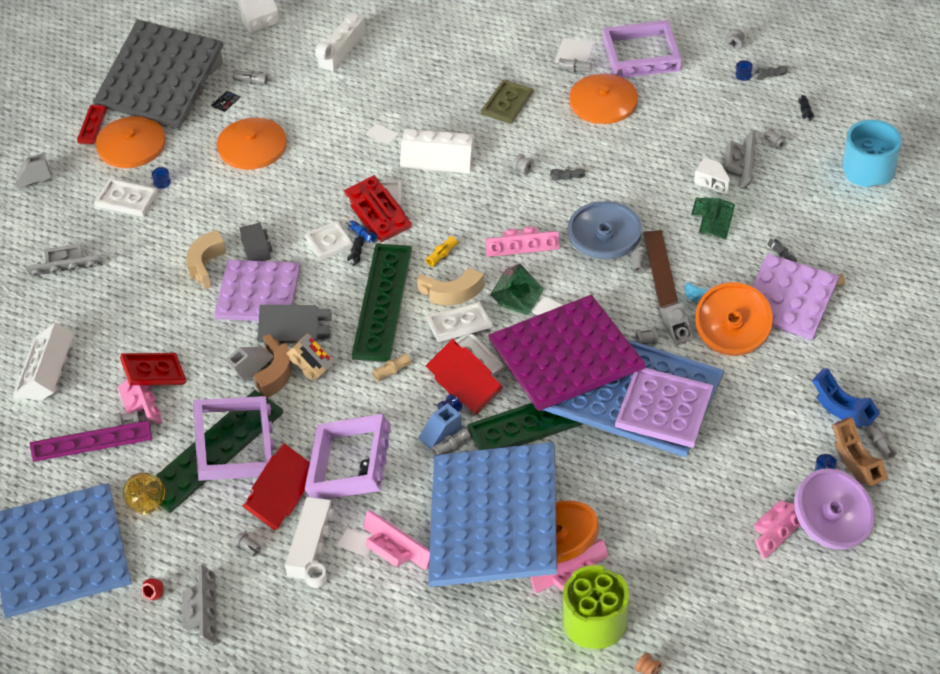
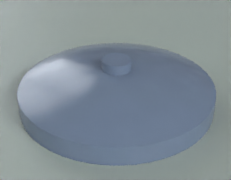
[568,201,642,259]

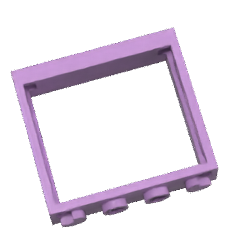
[603,20,681,78]
[193,396,274,481]
[305,414,392,499]

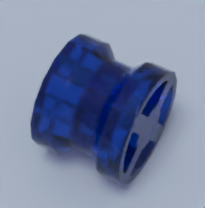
[735,60,753,81]
[151,167,171,189]
[437,394,462,412]
[814,454,837,471]

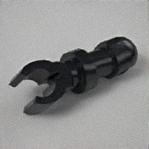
[798,95,814,122]
[347,236,364,266]

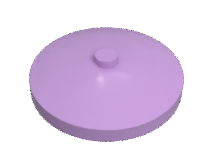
[794,469,874,550]

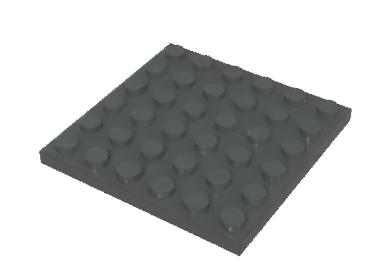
[93,19,224,129]

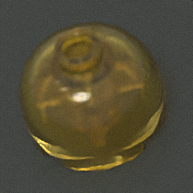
[123,472,165,515]

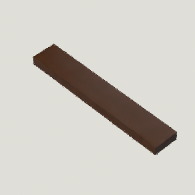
[643,230,678,318]

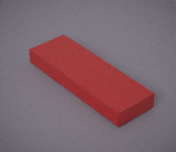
[77,105,107,144]

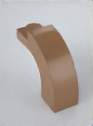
[253,334,292,398]
[832,417,888,486]

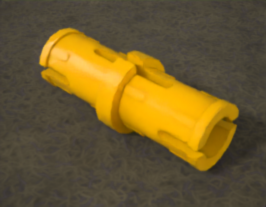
[425,236,458,267]

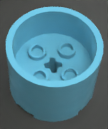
[842,120,902,187]

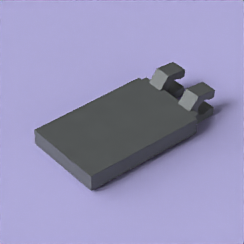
[257,305,332,343]

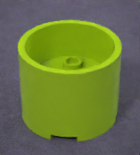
[563,565,629,649]

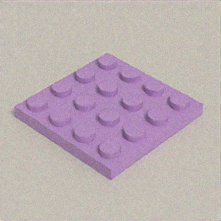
[752,253,839,340]
[214,260,301,321]
[615,368,714,448]

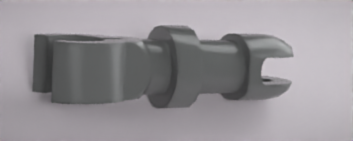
[754,66,787,80]
[550,169,585,181]
[767,238,797,262]

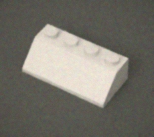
[400,129,475,173]
[13,322,74,400]

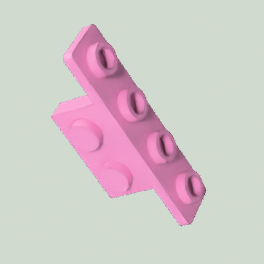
[485,226,560,257]
[118,380,162,424]
[754,500,801,558]
[363,510,430,570]
[530,539,608,593]

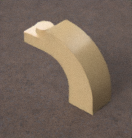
[186,230,226,289]
[417,267,485,305]

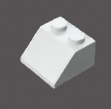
[239,0,280,33]

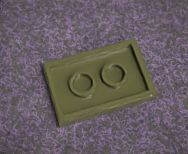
[481,79,534,124]

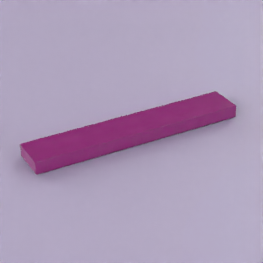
[29,420,153,462]

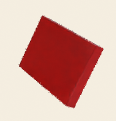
[120,353,187,386]

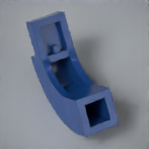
[812,368,880,426]

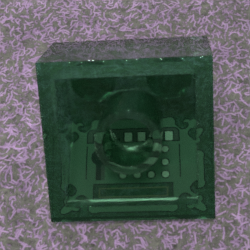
[490,263,544,315]

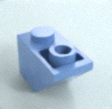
[419,403,462,450]

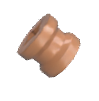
[635,652,663,674]

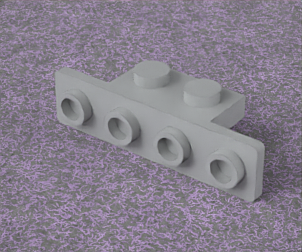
[725,130,757,189]
[26,244,102,276]
[182,565,217,646]

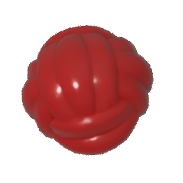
[141,578,164,600]

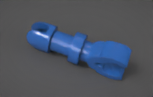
[348,220,377,243]

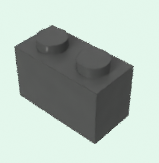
[239,223,273,261]

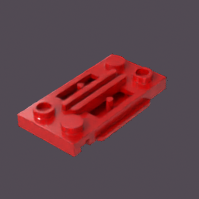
[344,175,412,242]
[425,338,504,415]
[242,443,310,531]

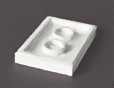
[94,178,158,217]
[426,302,492,342]
[440,333,506,377]

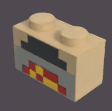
[286,334,335,381]

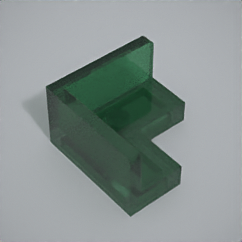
[691,197,735,239]

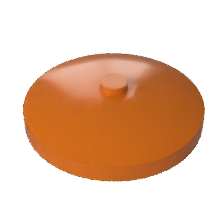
[570,74,638,124]
[96,116,166,168]
[217,118,287,170]
[695,282,773,356]
[556,501,599,564]

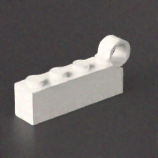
[316,13,366,71]
[285,497,335,588]

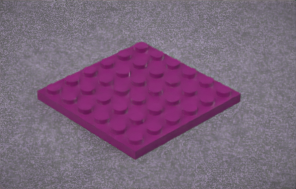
[488,294,645,411]

